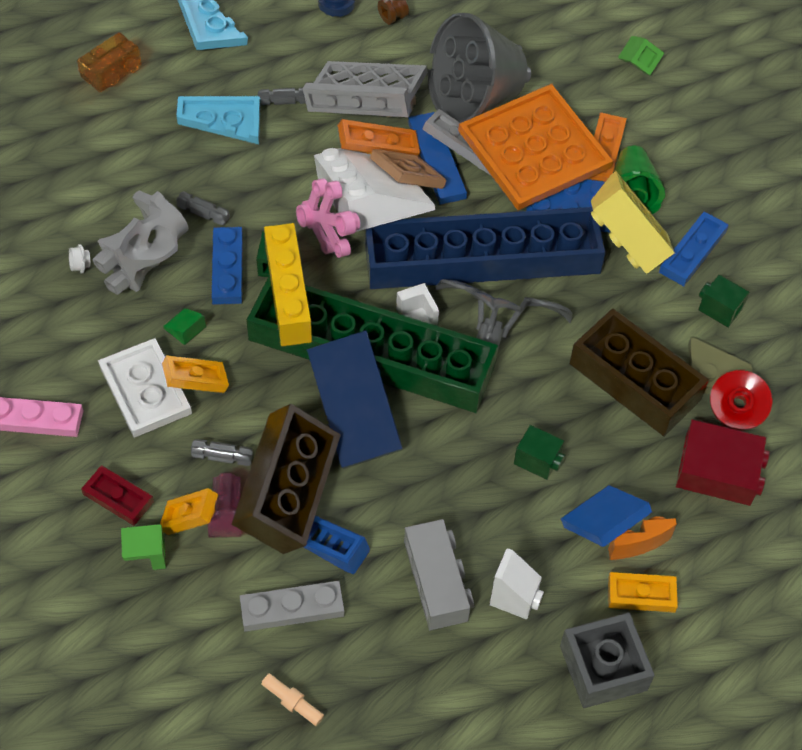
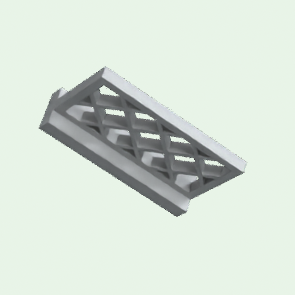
[303,61,428,117]

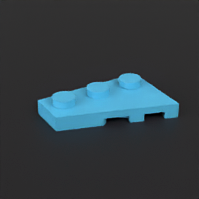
[178,0,248,50]

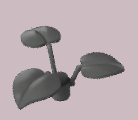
[436,279,573,348]

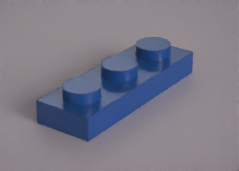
[659,212,728,286]
[212,227,243,304]

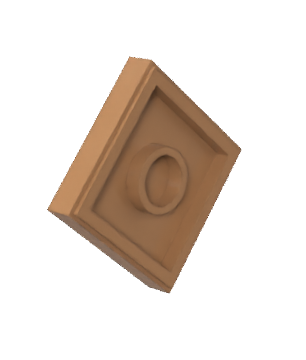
[370,149,446,189]

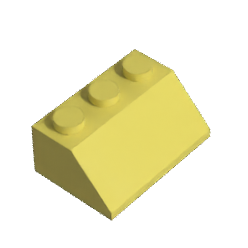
[591,171,675,274]

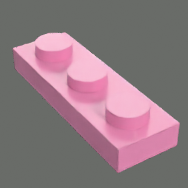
[0,397,84,437]

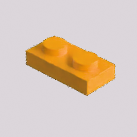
[162,355,229,393]
[160,488,218,535]
[608,572,678,613]

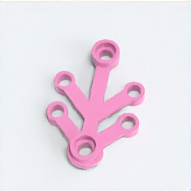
[296,178,360,258]

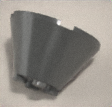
[428,13,531,123]

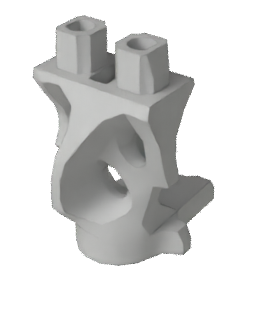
[92,190,188,295]

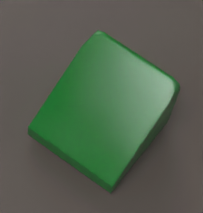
[163,308,206,345]

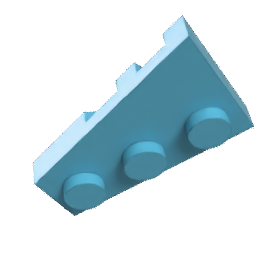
[177,96,260,144]

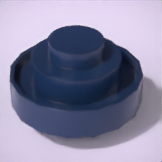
[318,0,355,17]

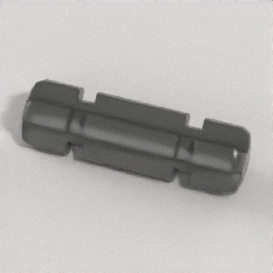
[258,88,306,105]
[176,191,230,225]
[191,439,253,466]

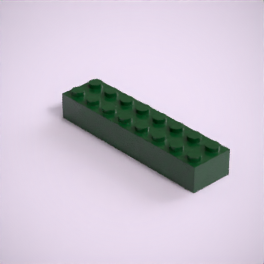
[246,275,498,413]

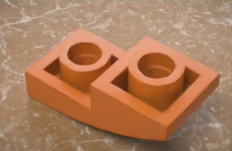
[608,516,677,560]

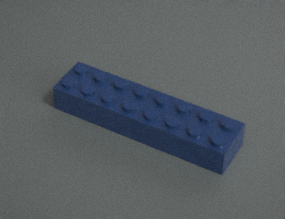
[365,207,605,289]

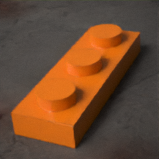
[588,112,627,181]
[337,119,420,156]

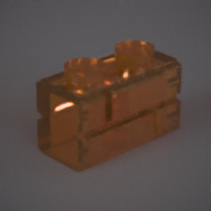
[77,32,142,92]

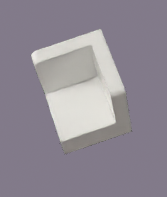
[396,283,439,326]

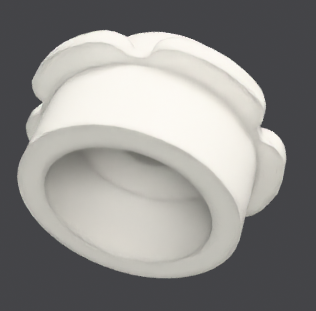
[69,244,90,273]

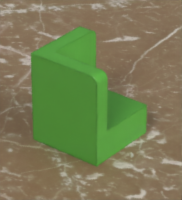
[618,36,664,75]
[121,524,166,570]

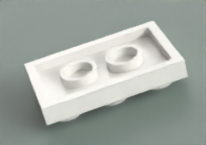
[98,338,192,438]

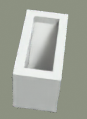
[490,548,544,619]

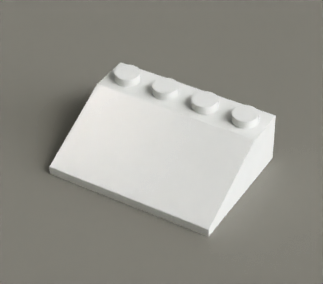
[314,148,435,232]

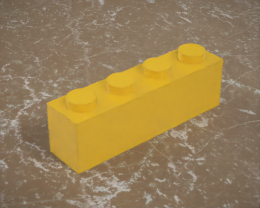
[264,223,312,346]

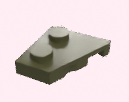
[688,338,752,394]

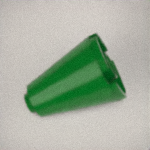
[614,145,665,215]

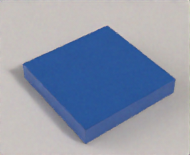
[561,485,652,547]

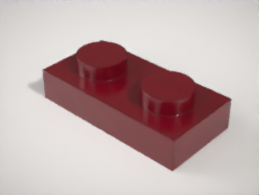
[81,465,154,526]

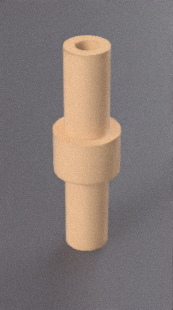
[261,673,324,726]

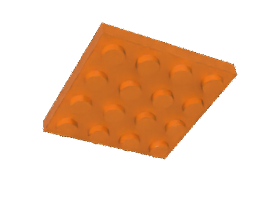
[458,84,613,210]

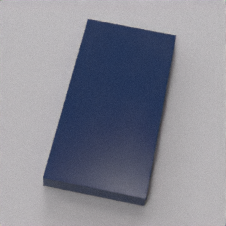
[307,331,403,469]

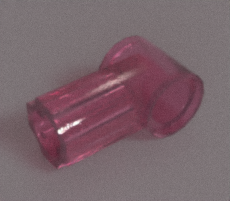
[208,473,243,538]

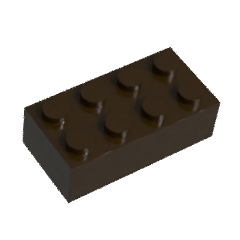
[569,308,709,437]
[231,403,341,554]

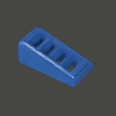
[304,516,370,575]

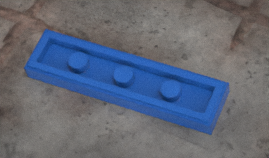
[408,112,467,205]

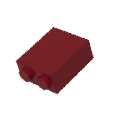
[675,419,770,506]

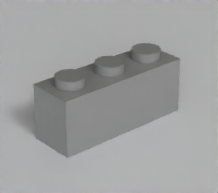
[404,519,474,631]

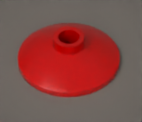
[710,370,773,430]

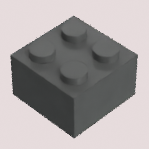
[560,613,655,709]

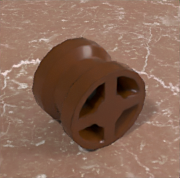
[377,0,409,25]

